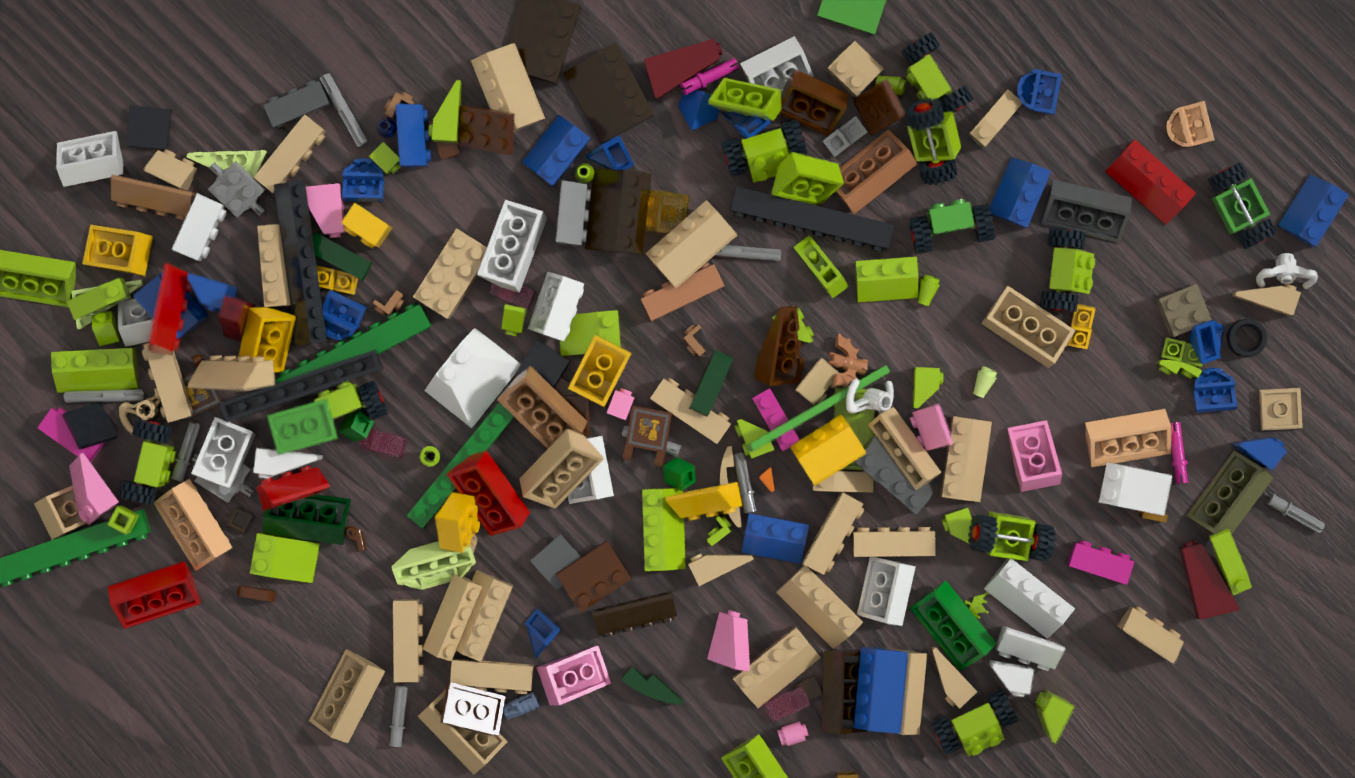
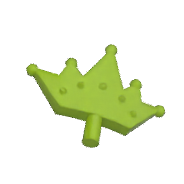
[965,592,989,619]

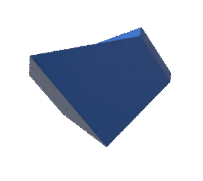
[678,88,720,130]
[722,112,771,139]
[585,136,634,170]
[1188,320,1225,364]
[524,609,561,659]

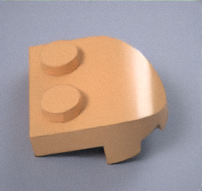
[1166,101,1215,147]

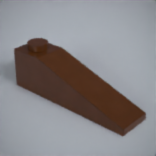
[754,306,803,386]

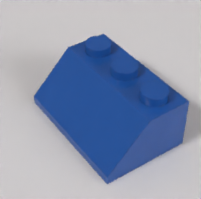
[396,104,431,169]
[522,115,591,187]
[990,157,1051,229]
[1277,175,1349,248]
[133,273,208,339]
[188,274,237,312]
[741,513,809,564]

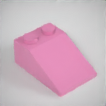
[910,404,953,451]
[1007,420,1062,492]
[69,453,118,525]
[536,645,611,706]

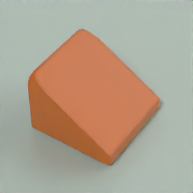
[759,467,775,492]

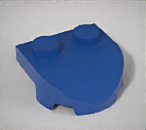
[1017,69,1062,115]
[342,158,384,202]
[322,290,367,340]
[1193,368,1237,413]

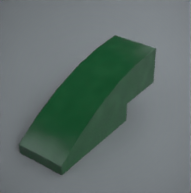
[313,232,372,280]
[689,350,733,417]
[621,666,683,705]

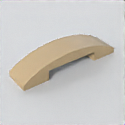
[720,446,742,527]

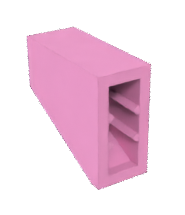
[306,183,346,238]
[707,610,750,671]

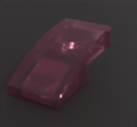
[489,283,536,310]
[360,428,407,458]
[765,686,810,722]

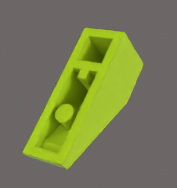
[429,80,462,144]
[794,235,849,299]
[67,278,131,320]
[1210,529,1252,596]

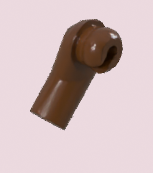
[345,526,367,552]

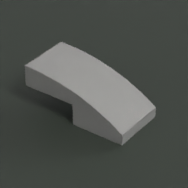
[823,115,869,157]

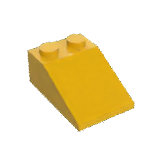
[82,225,153,276]
[568,335,631,407]

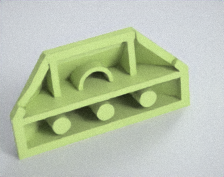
[392,541,476,590]

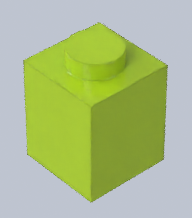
[369,142,401,175]
[92,311,119,346]
[108,506,140,534]

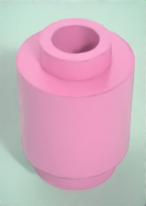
[777,721,809,746]

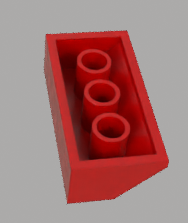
[1105,140,1196,225]
[148,264,191,356]
[446,450,530,536]
[108,561,201,629]

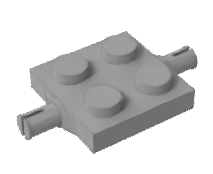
[208,161,265,218]
[192,453,254,503]

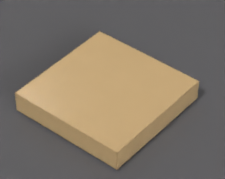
[1259,388,1303,430]

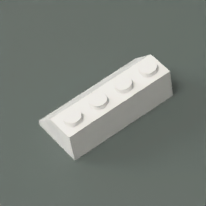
[477,200,547,293]
[983,558,1075,639]

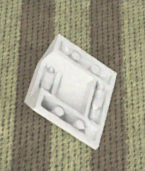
[424,328,521,428]

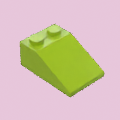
[560,310,621,356]
[250,532,320,583]

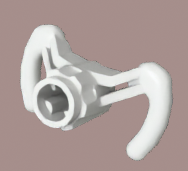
[1256,253,1318,289]
[846,379,894,414]

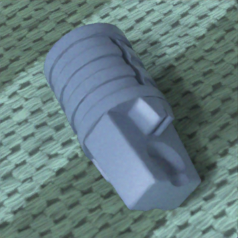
[503,691,541,719]

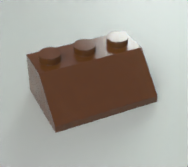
[779,69,849,136]
[556,540,632,612]

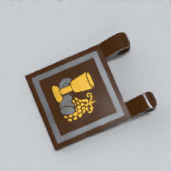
[183,354,223,420]
[623,405,673,467]

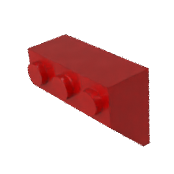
[256,466,330,510]

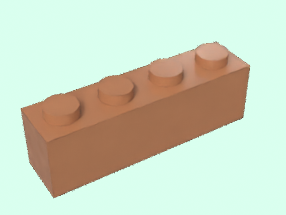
[641,262,724,321]

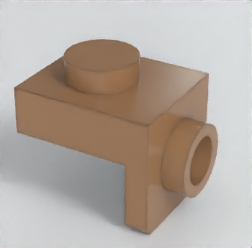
[384,91,416,119]
[373,290,405,315]
[684,325,705,357]

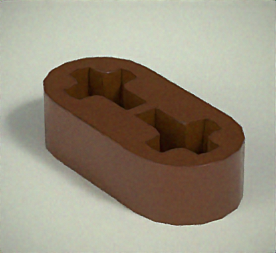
[237,585,276,602]

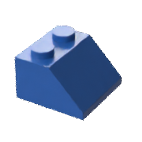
[1232,437,1287,470]

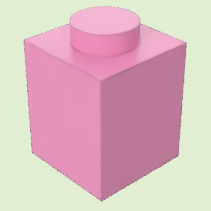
[607,388,635,420]

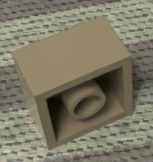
[1156,284,1212,337]

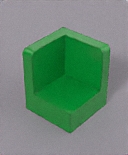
[338,411,374,442]
[663,457,696,491]

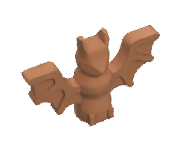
[828,334,868,388]

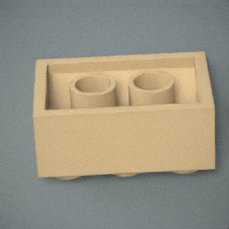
[1117,606,1184,664]

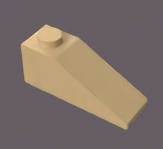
[968,89,1022,148]
[1232,284,1301,316]
[812,471,874,492]
[688,553,753,586]
[931,646,977,708]

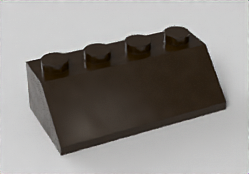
[592,591,677,637]
[822,650,867,734]

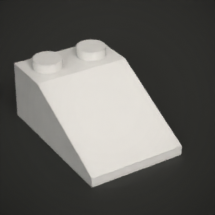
[191,417,256,489]
[253,448,323,478]
[1099,462,1172,515]

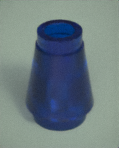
[376,118,397,138]

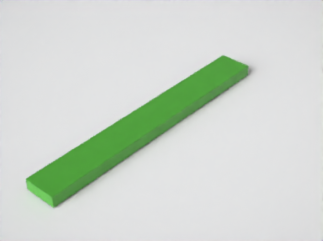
[745,365,890,452]

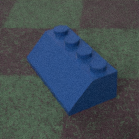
[854,647,908,734]

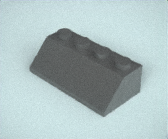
[1041,179,1132,243]
[854,434,939,515]

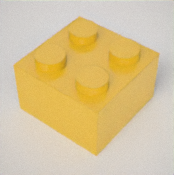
[341,203,392,249]
[435,492,480,553]

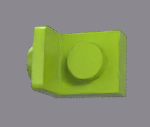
[707,515,732,546]

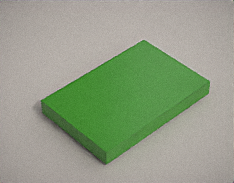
[817,0,886,35]
[267,399,338,455]

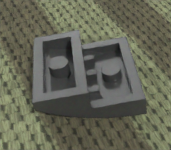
[530,534,581,590]

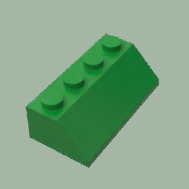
[910,580,997,671]

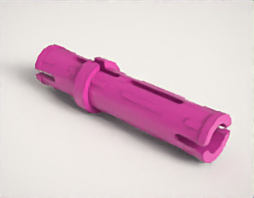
[680,58,739,95]
[1170,422,1189,484]

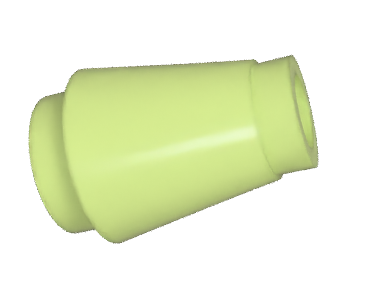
[973,366,997,398]

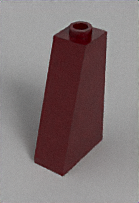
[644,39,722,100]
[219,296,256,342]
[1179,540,1239,620]

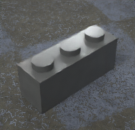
[263,80,331,129]

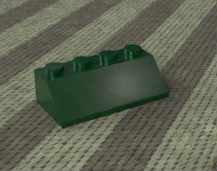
[263,494,351,545]

